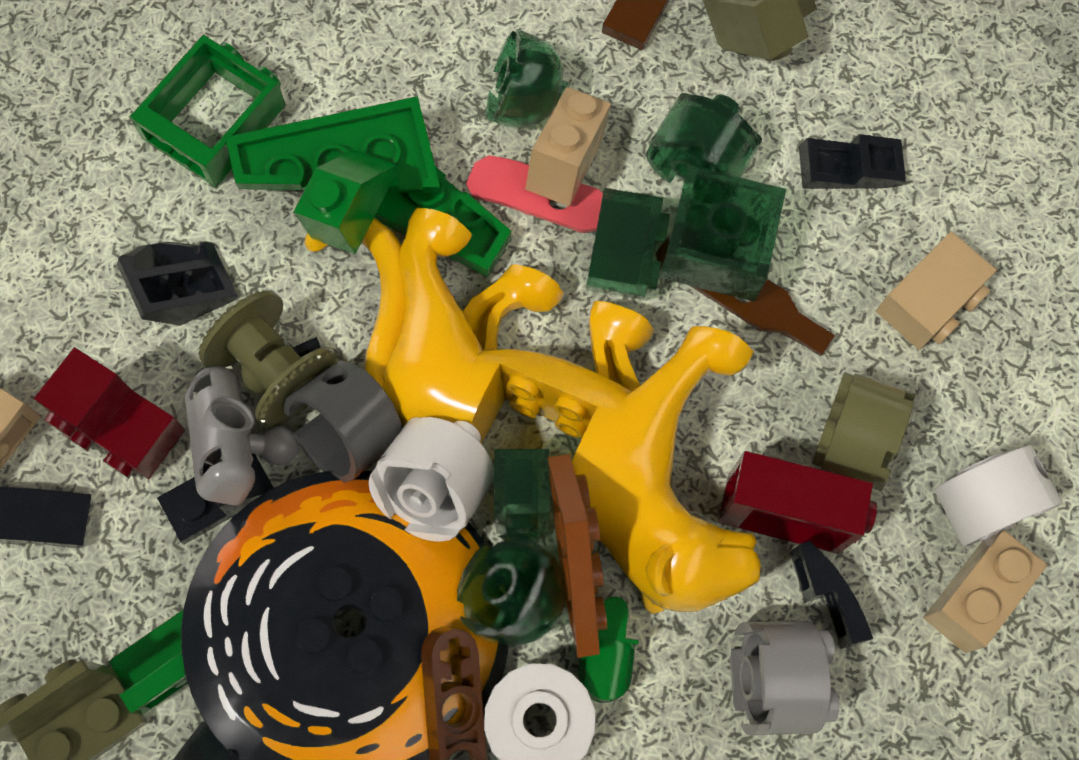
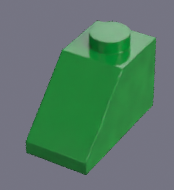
[293,150,399,254]

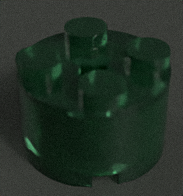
[646,93,762,203]

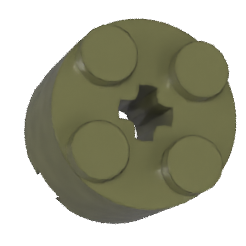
[812,372,916,492]

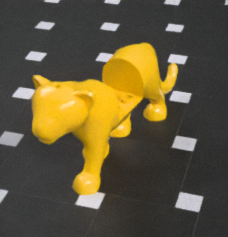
[305,208,761,614]

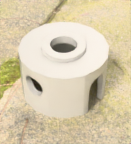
[934,445,1063,547]
[484,664,595,760]

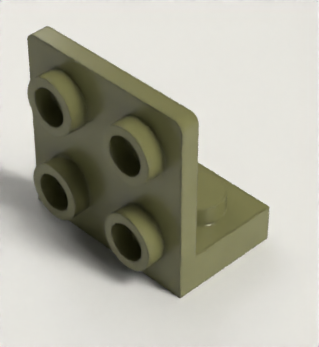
[0,659,148,760]

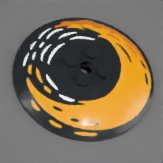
[181,471,510,760]

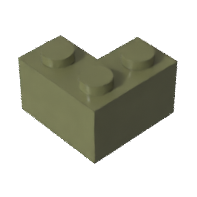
[703,0,817,61]

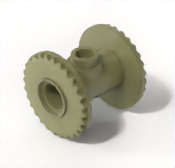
[198,290,339,428]

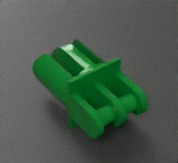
[578,596,639,703]

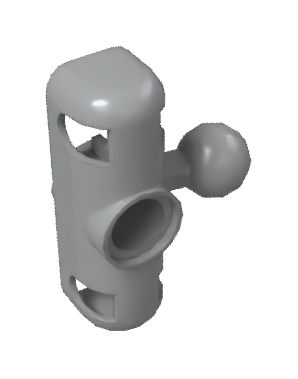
[185,366,299,505]

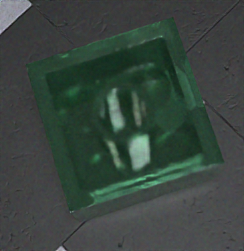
[659,165,786,302]

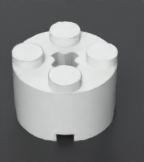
[368,417,495,542]

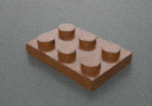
[548,454,607,658]

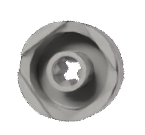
[730,621,839,736]

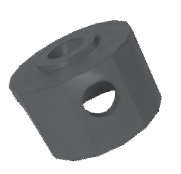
[284,360,402,483]

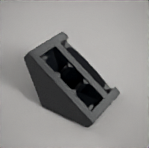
[117,241,238,326]

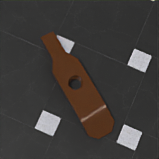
[655,231,835,356]

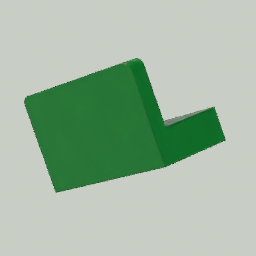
[110,610,188,715]

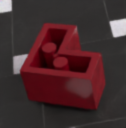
[33,347,186,480]

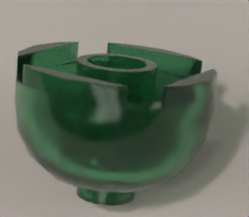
[485,29,569,129]
[457,533,567,647]

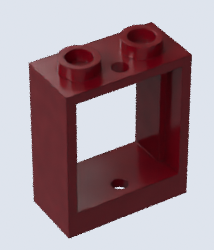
[717,451,877,554]

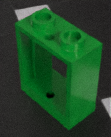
[129,34,286,188]

